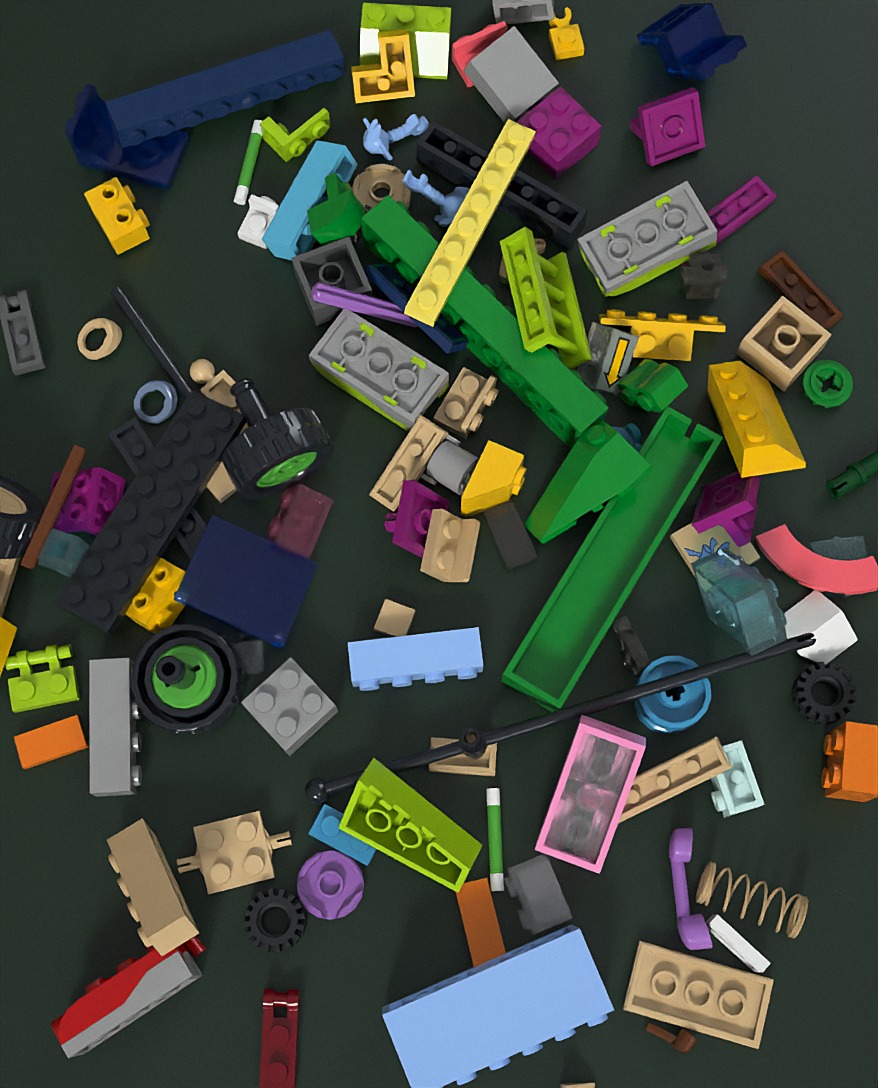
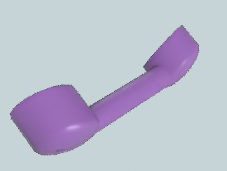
[669,827,712,950]

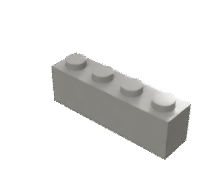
[89,658,142,797]

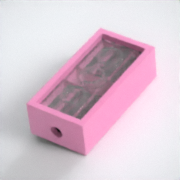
[535,715,646,874]

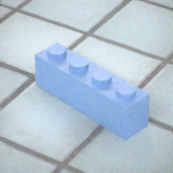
[348,627,483,691]

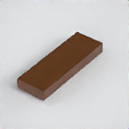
[758,249,844,330]

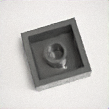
[291,237,373,326]

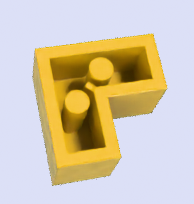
[351,29,415,103]

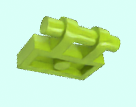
[5,644,80,713]

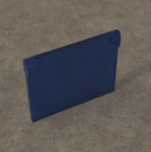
[173,515,318,649]

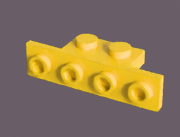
[599,309,726,361]

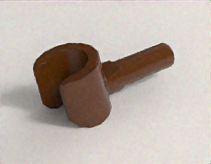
[646,1022,696,1053]

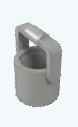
[421,434,479,495]

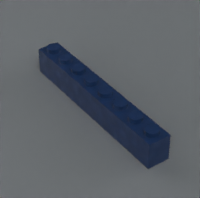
[105,30,344,148]

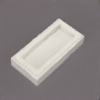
[706,914,771,973]

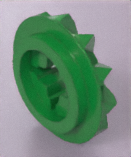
[802,360,853,409]

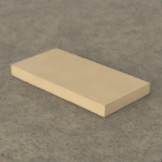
[622,941,774,1049]

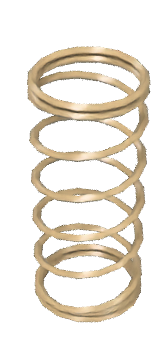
[696,861,808,939]

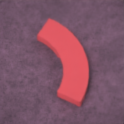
[755,524,878,595]

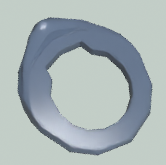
[134,380,178,424]

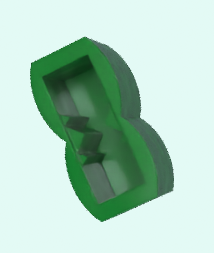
[617,359,688,412]

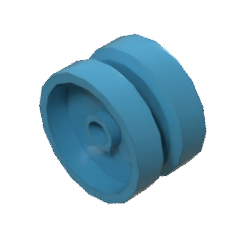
[633,656,711,735]

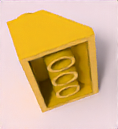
[707,361,806,478]

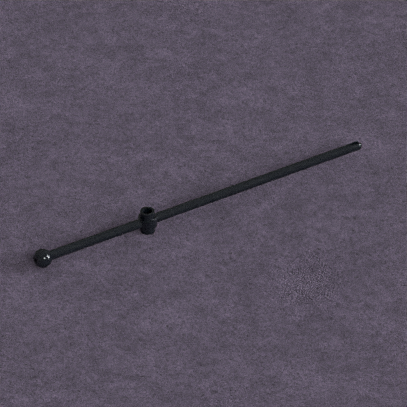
[305,633,816,805]

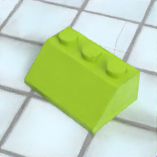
[360,3,451,79]

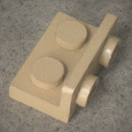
[433,367,499,439]
[420,509,480,582]

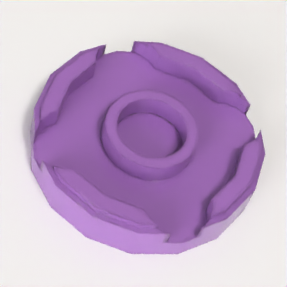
[297,851,365,920]

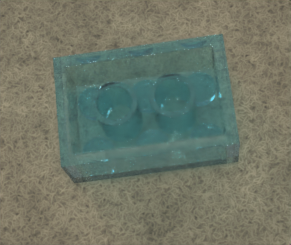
[691,547,788,656]

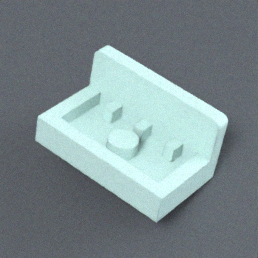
[711,740,765,818]

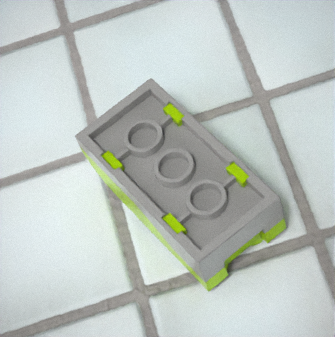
[577,181,717,297]
[309,309,449,432]

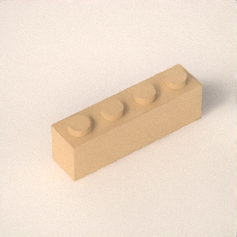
[107,818,199,956]

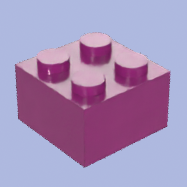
[517,86,602,180]

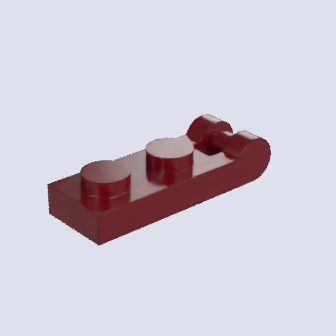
[259,988,300,1088]

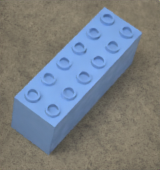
[382,924,614,1088]

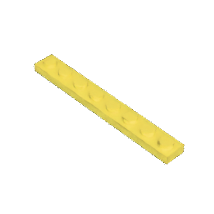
[404,119,536,327]

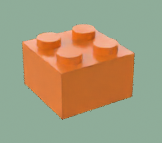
[821,721,878,802]

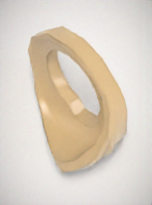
[77,318,122,360]

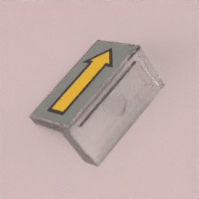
[577,322,639,396]

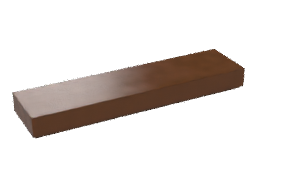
[20,445,86,570]

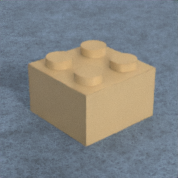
[736,296,832,392]

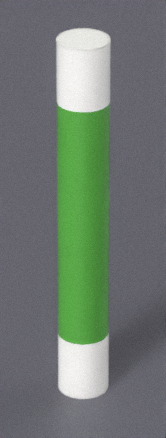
[234,120,262,205]
[486,788,504,891]

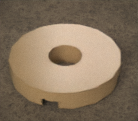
[352,164,412,214]

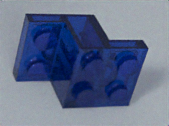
[636,3,747,80]

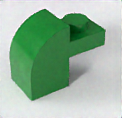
[307,173,365,246]

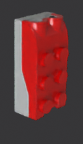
[51,943,203,1058]

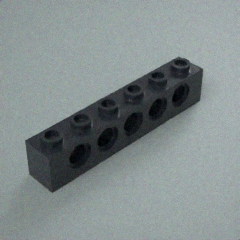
[416,121,588,250]

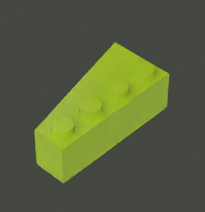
[338,758,483,893]

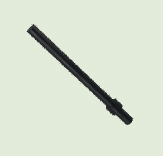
[111,286,193,400]

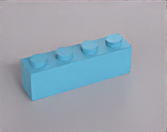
[262,140,358,260]

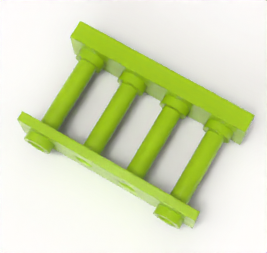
[500,227,592,370]

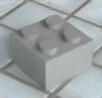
[241,657,338,756]

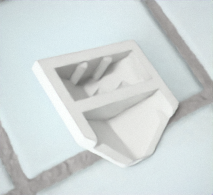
[781,590,858,664]

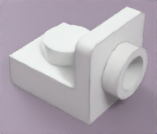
[238,195,279,249]

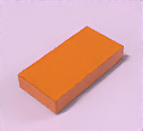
[14,715,89,769]

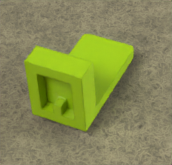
[260,108,330,162]

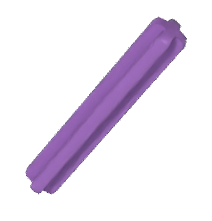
[311,282,418,328]

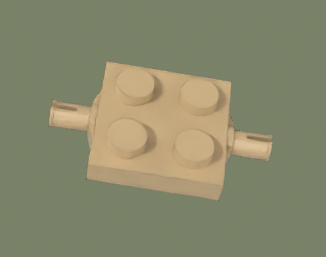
[177,811,292,894]

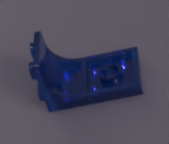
[65,84,189,190]

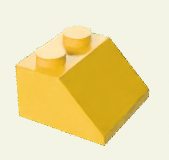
[461,440,527,518]

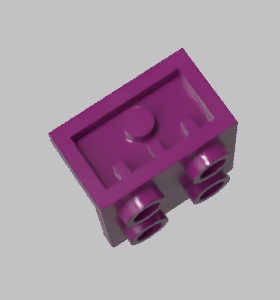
[48,467,126,536]

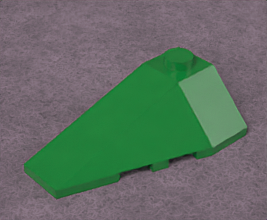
[524,418,653,544]

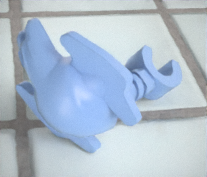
[363,114,430,161]
[402,170,470,227]

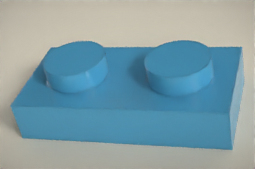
[308,804,377,866]

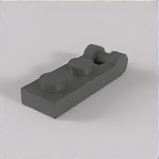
[0,289,46,376]

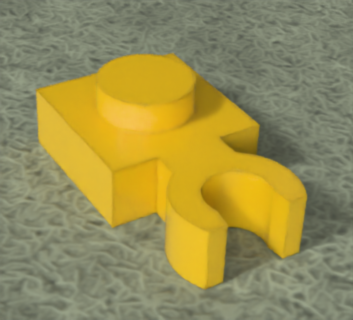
[549,7,584,61]

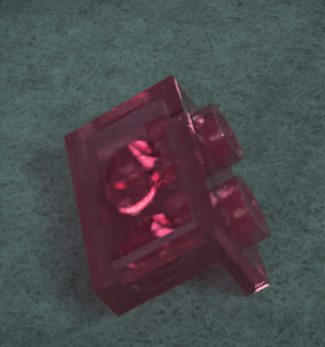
[267,484,334,559]

